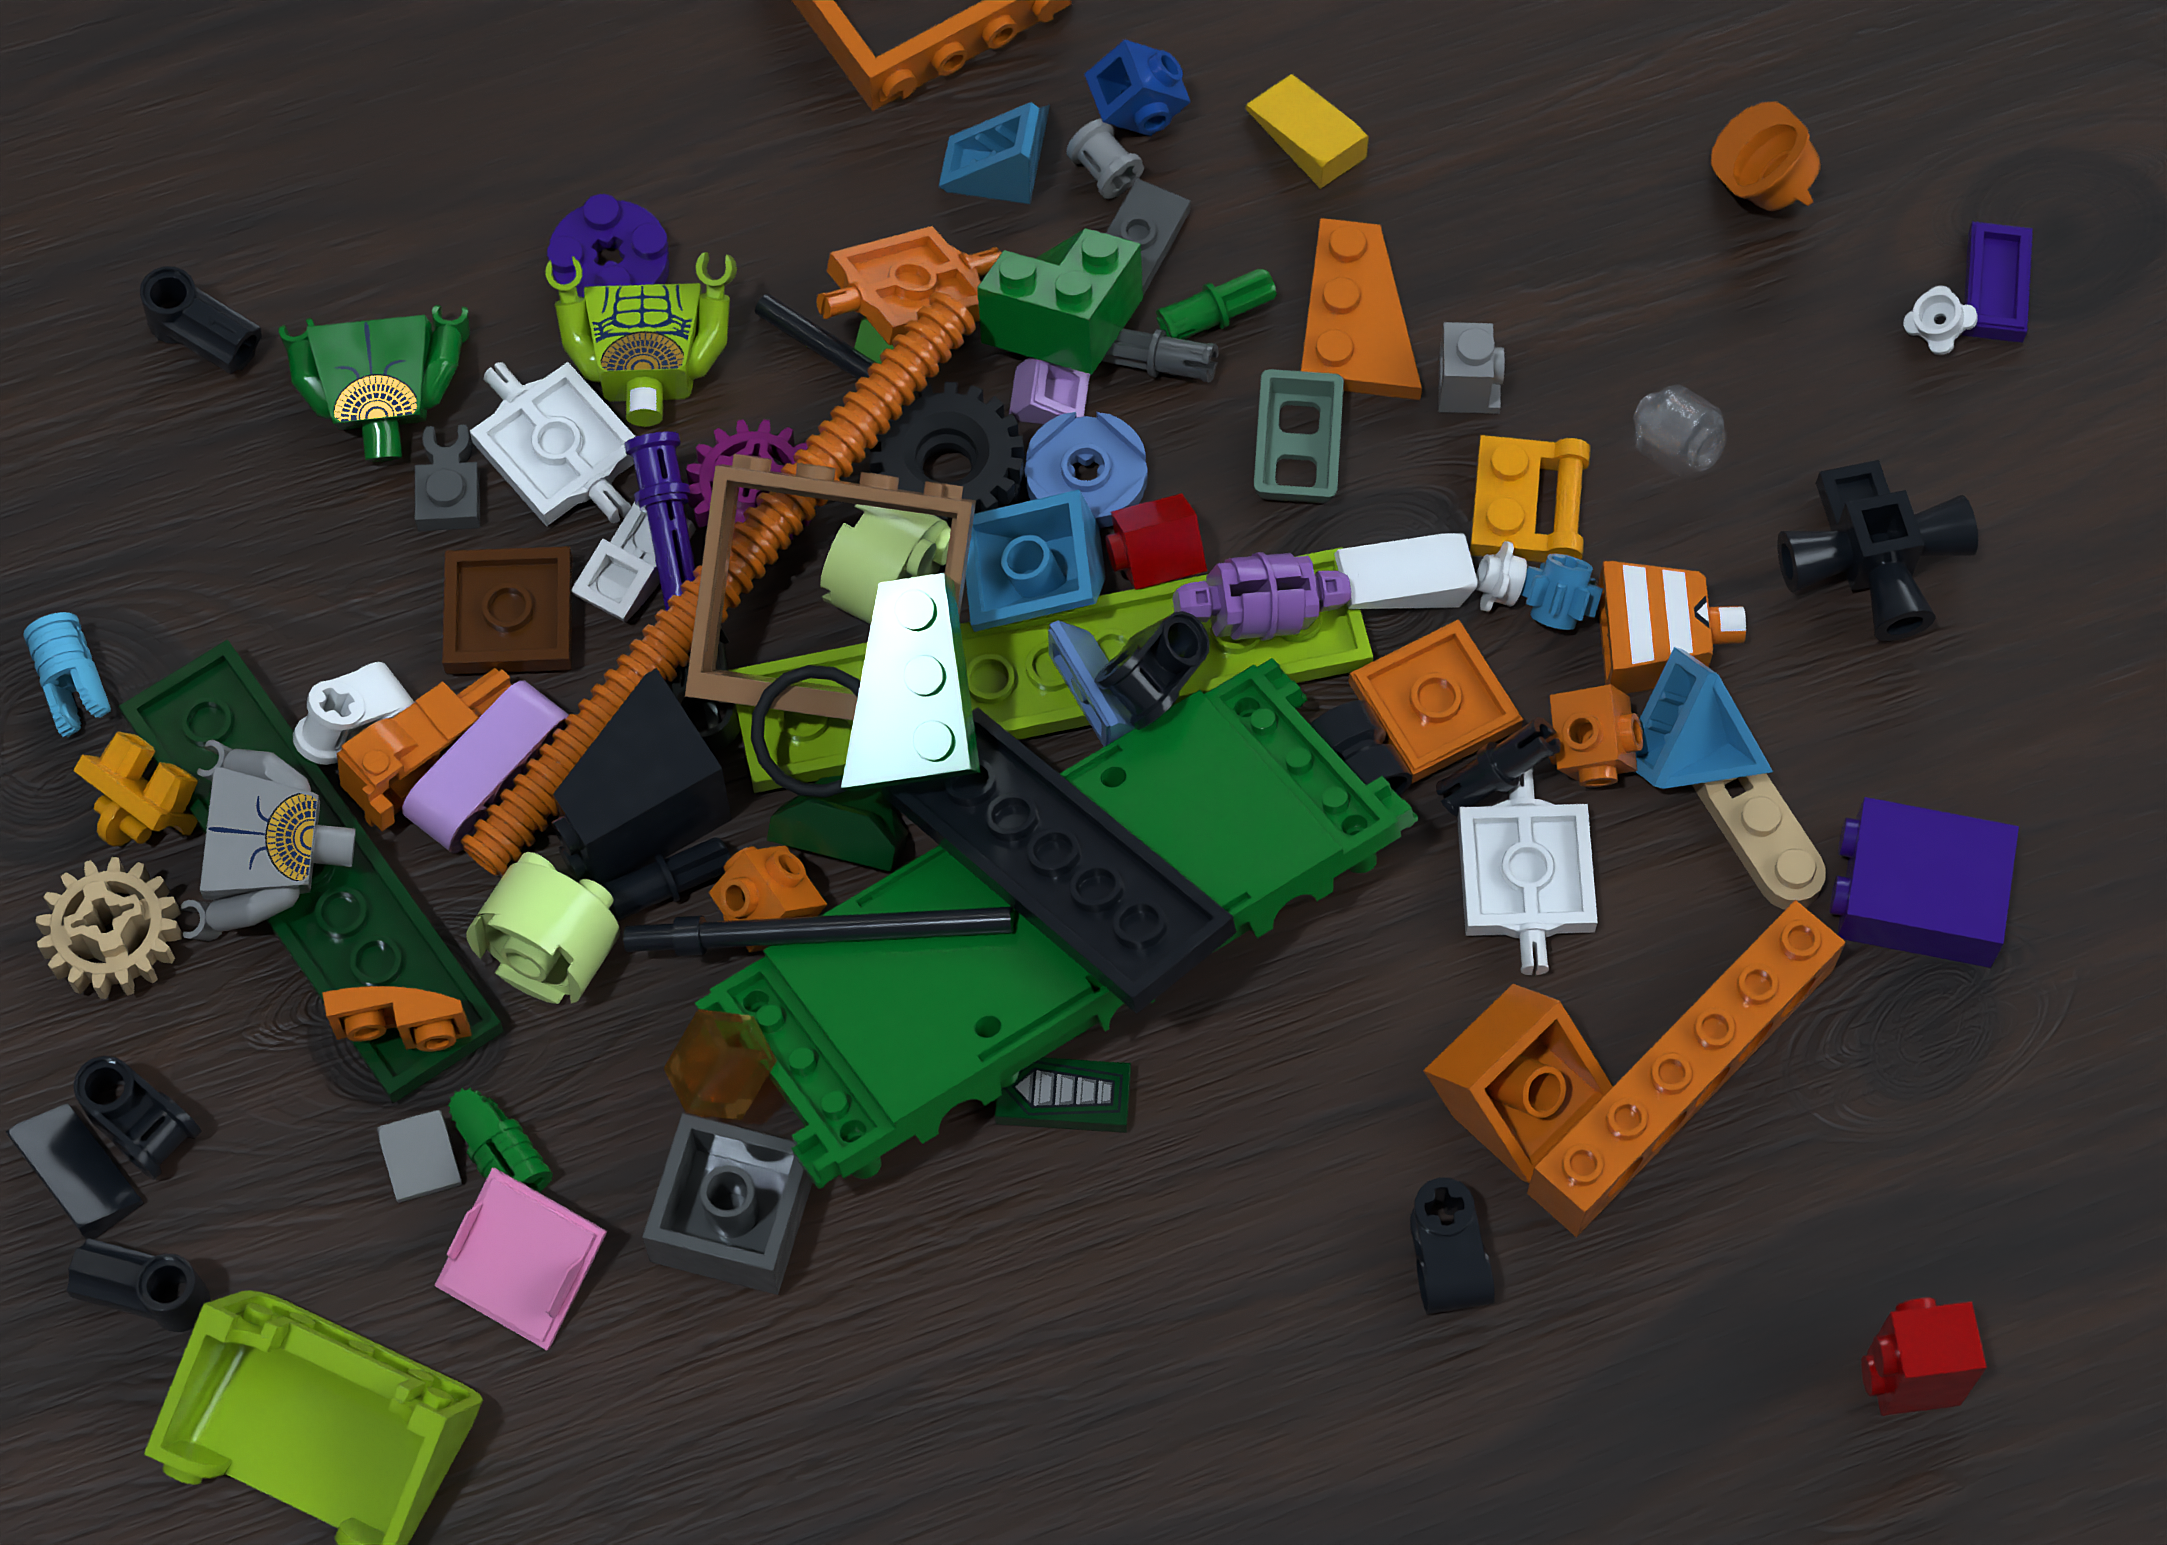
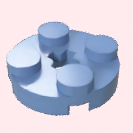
[1024,412,1148,530]

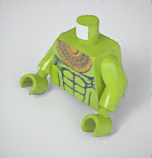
[546,252,737,427]

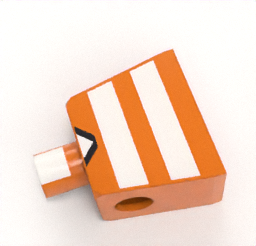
[1597,561,1746,694]

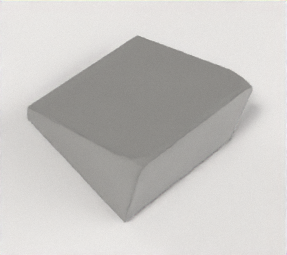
[377,1110,462,1203]

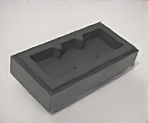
[1106,178,1191,296]

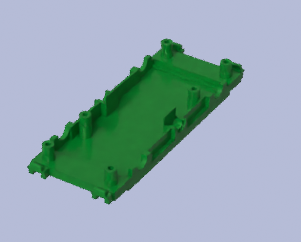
[695,658,1418,1188]

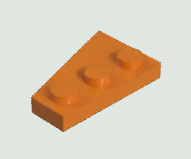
[1301,218,1422,400]

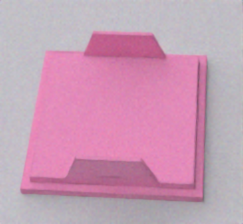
[435,1167,607,1350]

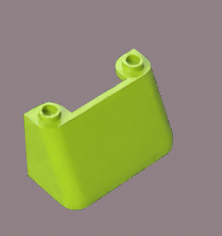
[144,1290,483,1545]

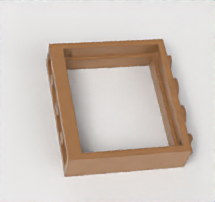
[685,454,976,720]

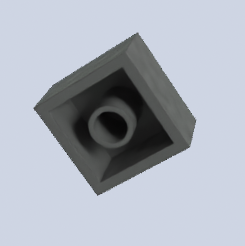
[642,1113,813,1295]

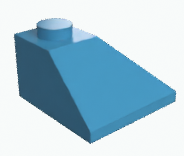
[965,489,1106,632]

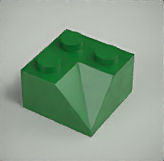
[977,228,1143,375]

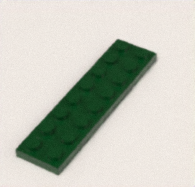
[119,639,504,1103]

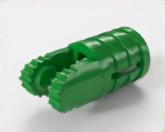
[448,1088,553,1193]

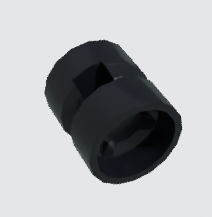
[1310,700,1413,797]

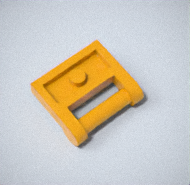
[1470,435,1590,563]

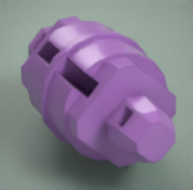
[1173,552,1351,641]

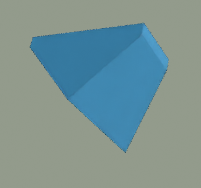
[939,102,1050,204]
[1635,647,1773,789]

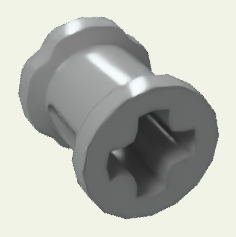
[1066,119,1144,199]

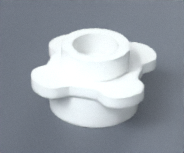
[1904,286,1978,355]
[1476,541,1527,612]

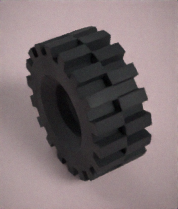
[868,381,1024,528]

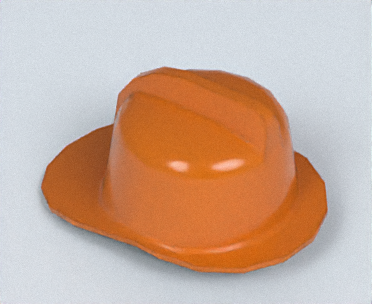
[1711,102,1821,212]

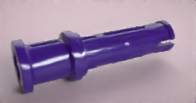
[624,431,695,611]

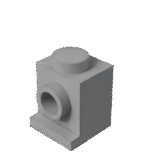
[1438,322,1505,414]

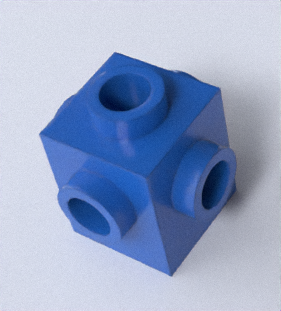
[1084,39,1191,136]

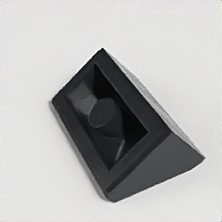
[6,1103,144,1240]

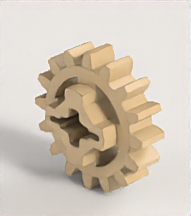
[35,857,183,999]

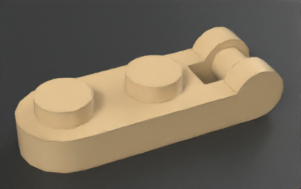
[1692,773,1826,910]

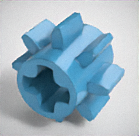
[1520,554,1603,630]

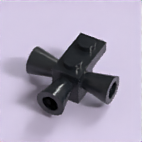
[1777,460,1978,641]

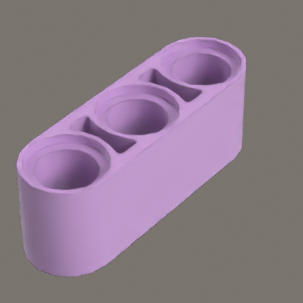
[402,680,569,854]

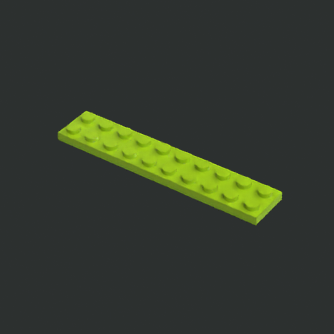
[729,547,1373,793]

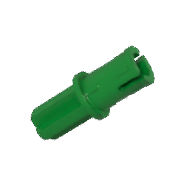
[1156,269,1277,340]

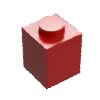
[1106,493,1207,590]

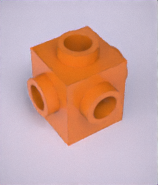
[1546,684,1643,787]
[708,845,827,952]

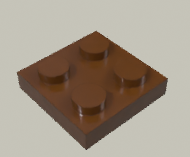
[442,546,573,674]

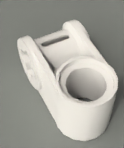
[293,662,415,765]

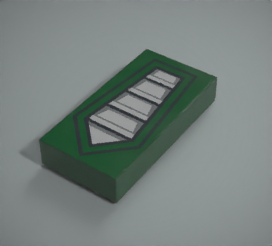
[995,1057,1131,1133]

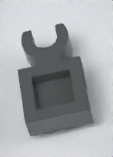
[415,425,480,531]

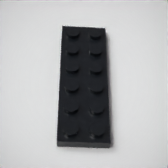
[881,707,1237,1014]

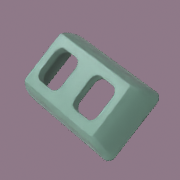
[1254,369,1344,504]

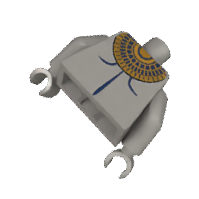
[181,740,356,941]

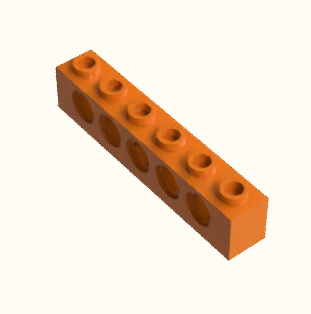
[1527,900,1846,1237]

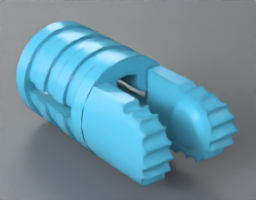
[23,612,111,737]

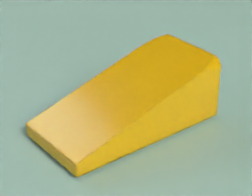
[1246,74,1369,189]

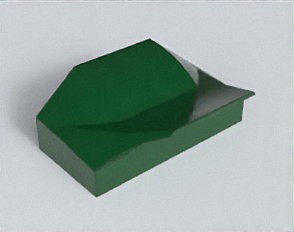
[766,775,908,872]

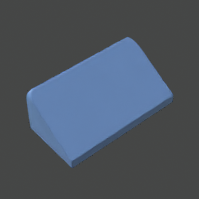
[1048,620,1135,747]

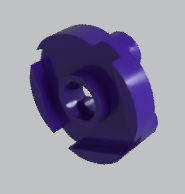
[547,194,669,298]

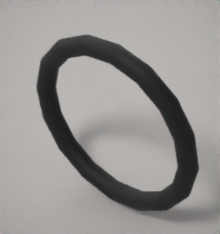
[751,665,861,798]

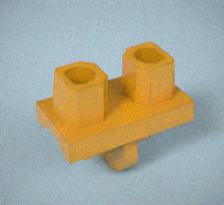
[73,732,199,847]

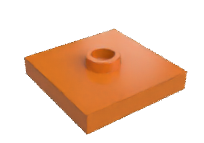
[1348,619,1523,783]

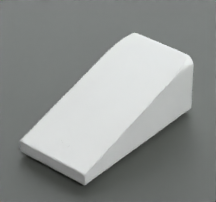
[1334,533,1477,609]

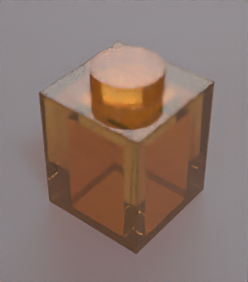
[663,1009,777,1120]

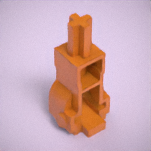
[337,668,512,831]

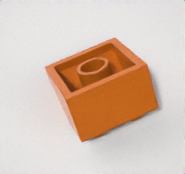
[1423,984,1613,1183]

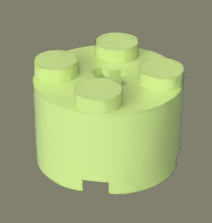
[820,504,951,624]
[466,852,620,1004]

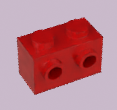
[1861,1298,1987,1416]

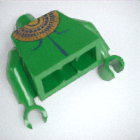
[278,305,470,462]

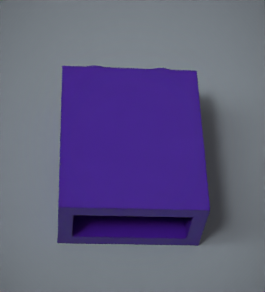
[1829,797,2019,968]

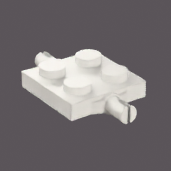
[469,362,635,526]
[1457,768,1598,975]

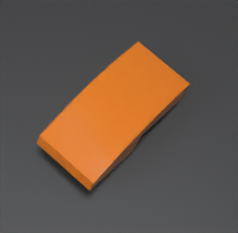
[322,986,471,1052]

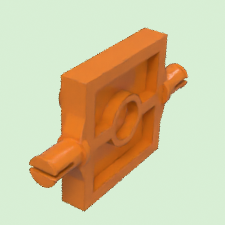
[816,226,1002,346]

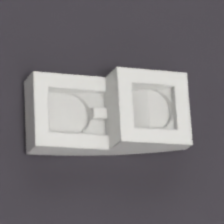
[571,502,696,623]

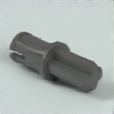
[1101,329,1218,383]

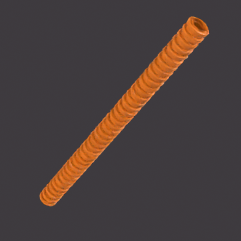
[461,292,976,877]

